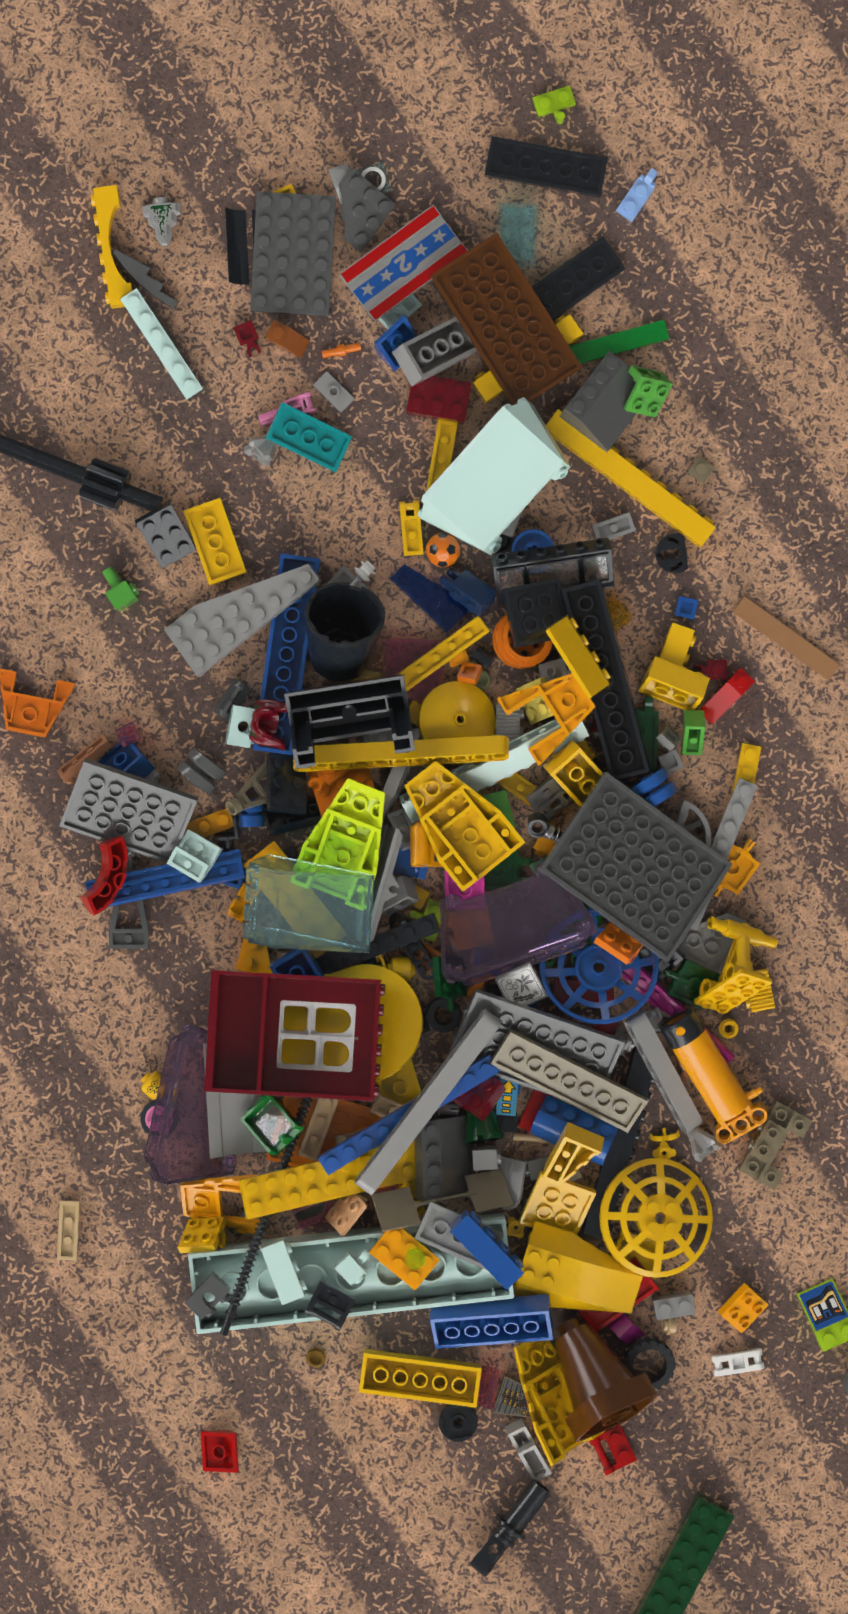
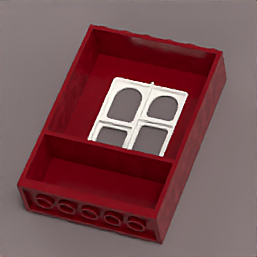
[204,970,385,1101]

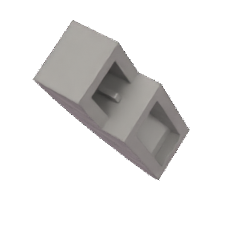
[505,1418,552,1481]

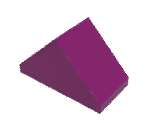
[608,1313,645,1345]

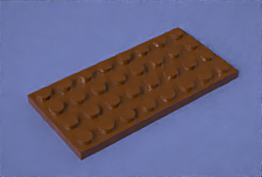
[430,233,583,405]

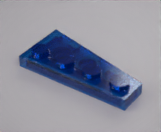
[390,564,469,634]

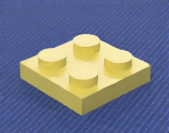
[516,676,554,725]

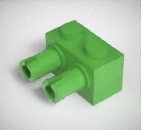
[102,566,140,612]

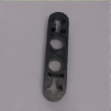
[389,913,434,980]

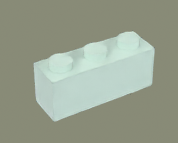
[261,1238,307,1305]

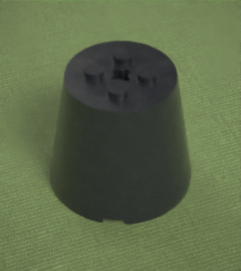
[305,582,385,681]

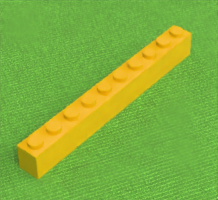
[546,409,716,548]

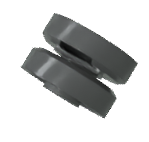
[176,747,227,795]

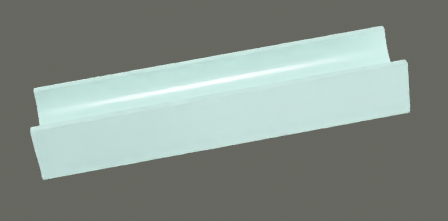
[188,1212,514,1334]

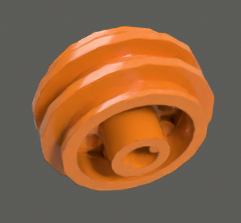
[492,614,553,669]

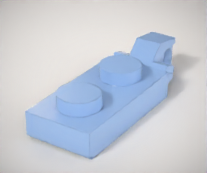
[616,168,658,222]

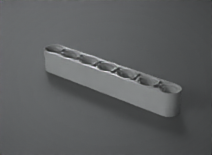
[624,1011,703,1134]

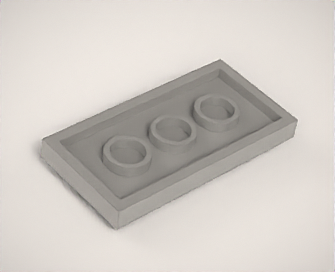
[414,1201,504,1270]

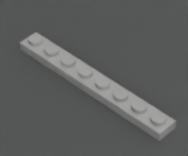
[690,778,758,931]

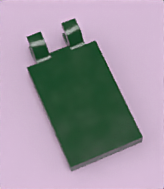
[633,697,659,770]
[484,851,533,891]

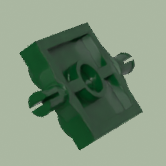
[432,943,467,1011]
[663,958,719,1010]

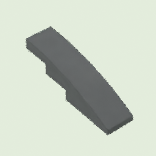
[113,249,178,311]

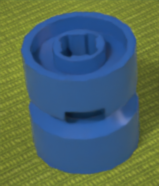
[238,799,264,827]

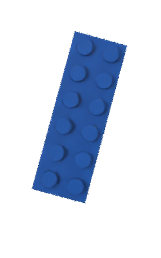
[430,1294,554,1349]

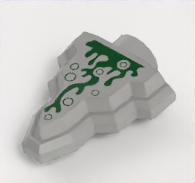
[142,197,181,247]

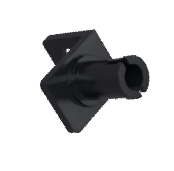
[212,814,241,852]

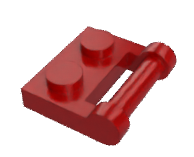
[589,1425,637,1475]

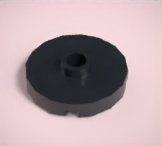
[439,1404,478,1442]

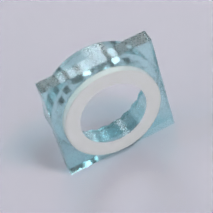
[356,162,391,193]

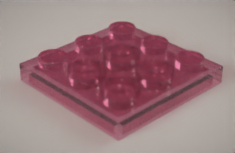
[384,638,444,699]

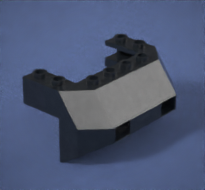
[284,674,415,769]

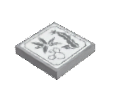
[495,961,548,1006]

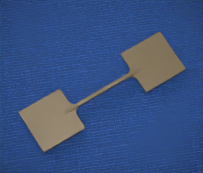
[371,1169,513,1232]

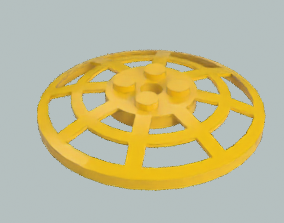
[599,1158,713,1278]

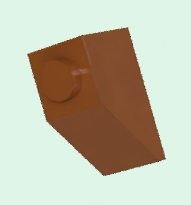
[265,320,310,358]

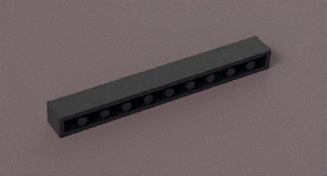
[582,1046,655,1239]

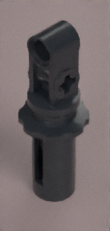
[470,1479,552,1577]

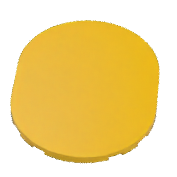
[281,964,423,1082]

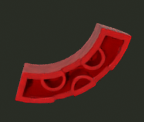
[79,836,128,916]

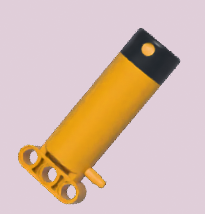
[660,1008,767,1144]

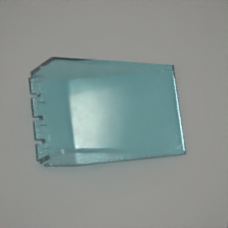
[243,854,374,953]

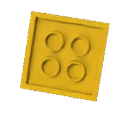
[519,1171,596,1235]

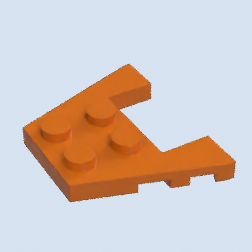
[0,668,76,738]

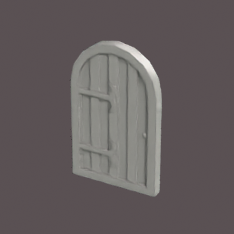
[496,1156,527,1210]

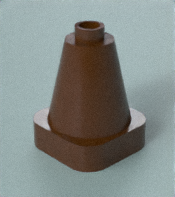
[555,1318,658,1442]

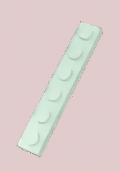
[120,288,203,400]

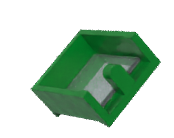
[241,1095,304,1156]

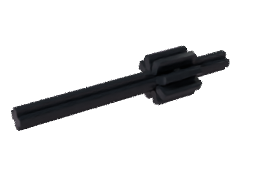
[0,434,164,511]

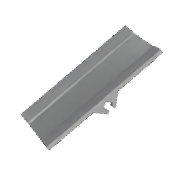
[349,825,403,945]
[203,1043,268,1159]

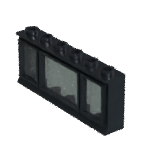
[491,538,615,605]

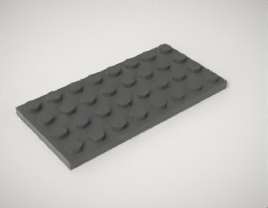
[447,989,625,1096]

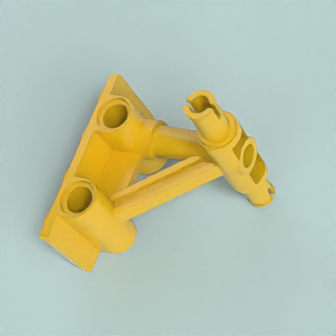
[694,916,778,1013]

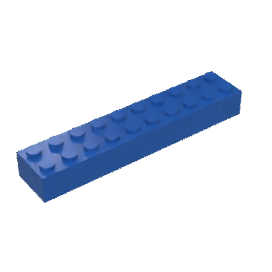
[253,553,321,755]

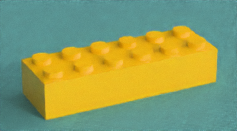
[359,1349,482,1408]

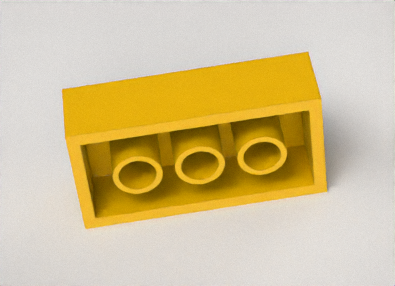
[543,740,603,807]

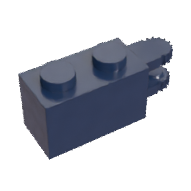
[439,568,497,617]

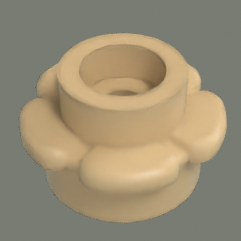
[661,1318,677,1335]

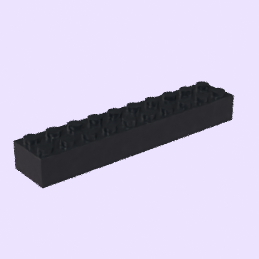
[562,579,651,780]

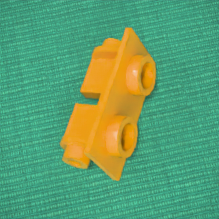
[227,880,262,923]

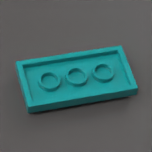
[265,402,352,473]

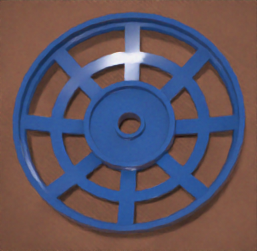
[540,908,659,1024]

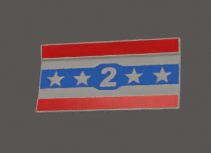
[339,204,469,322]

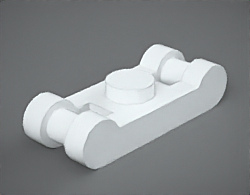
[711,1348,765,1377]

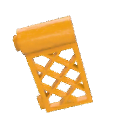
[410,822,443,867]

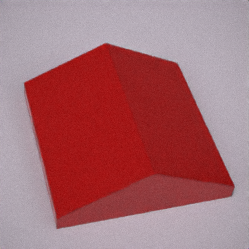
[201,1430,239,1473]

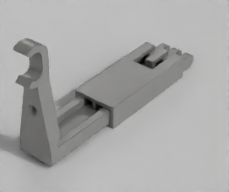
[382,728,422,828]

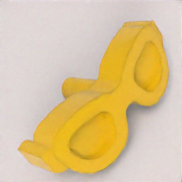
[650,1128,680,1142]

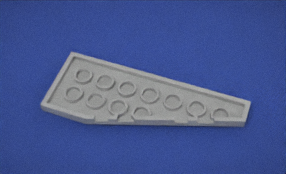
[164,564,322,677]

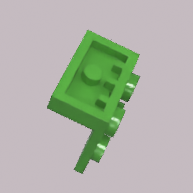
[624,365,673,417]

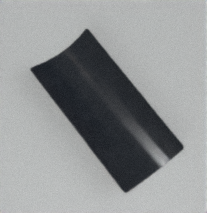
[225,207,256,285]

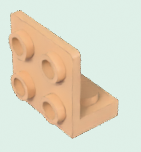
[325,1193,368,1237]

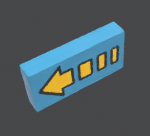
[496,1078,518,1116]

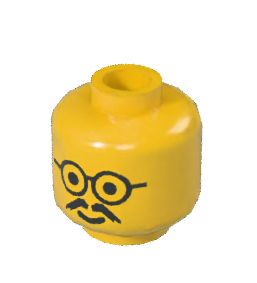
[141,1071,170,1100]

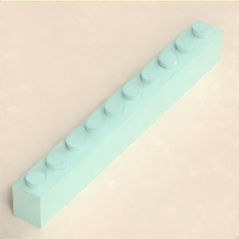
[399,719,589,823]

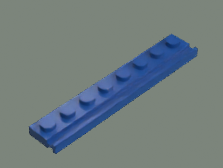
[85,849,245,907]

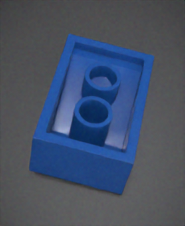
[374,315,418,371]

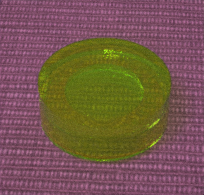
[405,1248,425,1270]

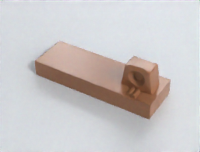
[57,734,112,785]

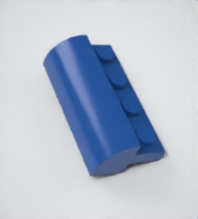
[530,1095,619,1166]

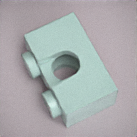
[225,704,254,748]

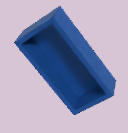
[450,1209,524,1290]

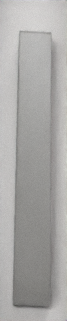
[354,1009,502,1195]

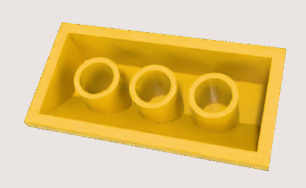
[546,615,611,699]

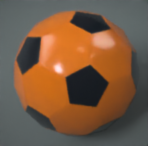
[426,532,460,568]

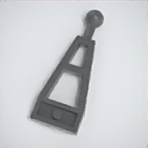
[109,850,149,949]

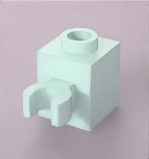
[335,1248,371,1286]

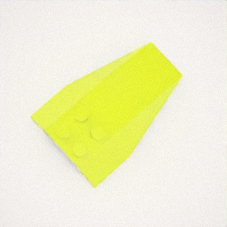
[290,778,386,911]

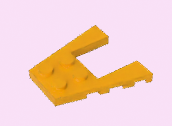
[497,673,596,766]
[180,1174,260,1235]

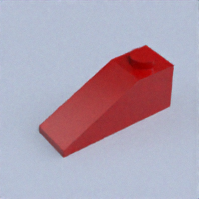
[699,668,755,725]

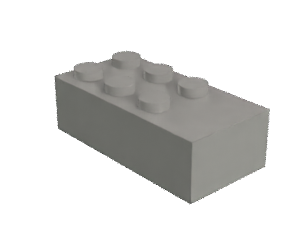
[392,317,477,386]

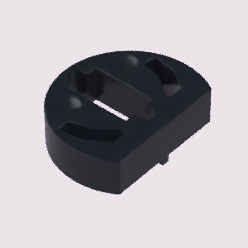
[655,534,688,574]

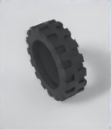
[622,1336,676,1390]

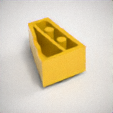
[542,1122,604,1186]

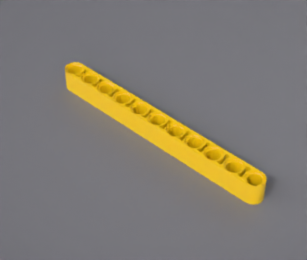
[293,735,509,772]

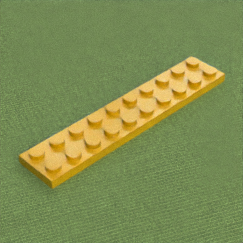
[239,1141,416,1220]

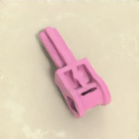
[259,392,317,426]

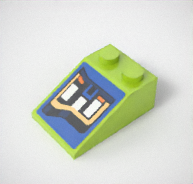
[797,1278,848,1352]

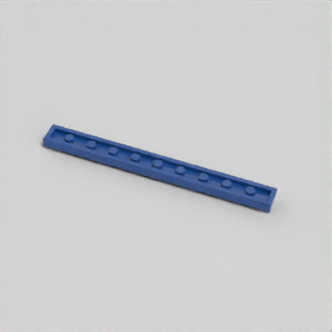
[318,1054,499,1175]

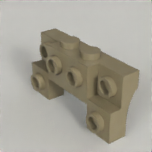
[738,1100,812,1190]

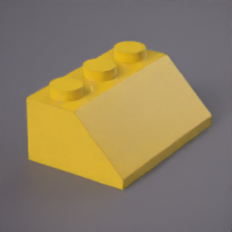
[638,656,710,710]

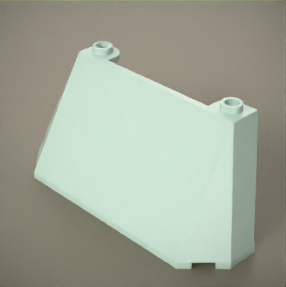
[418,397,571,555]

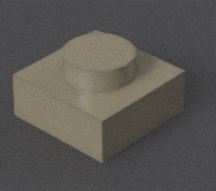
[687,456,715,484]

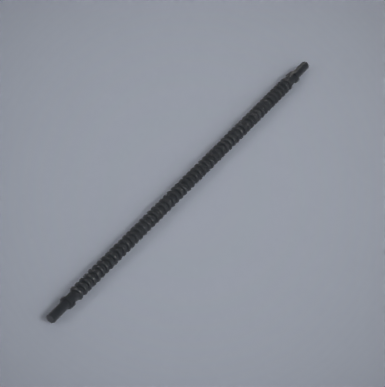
[220,1097,313,1336]

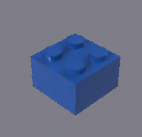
[270,943,325,977]

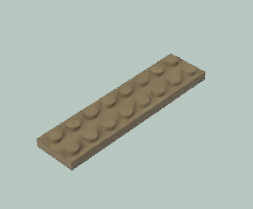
[490,1029,648,1133]

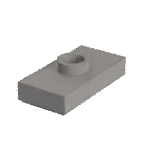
[313,371,355,413]

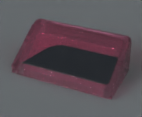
[291,1200,333,1229]

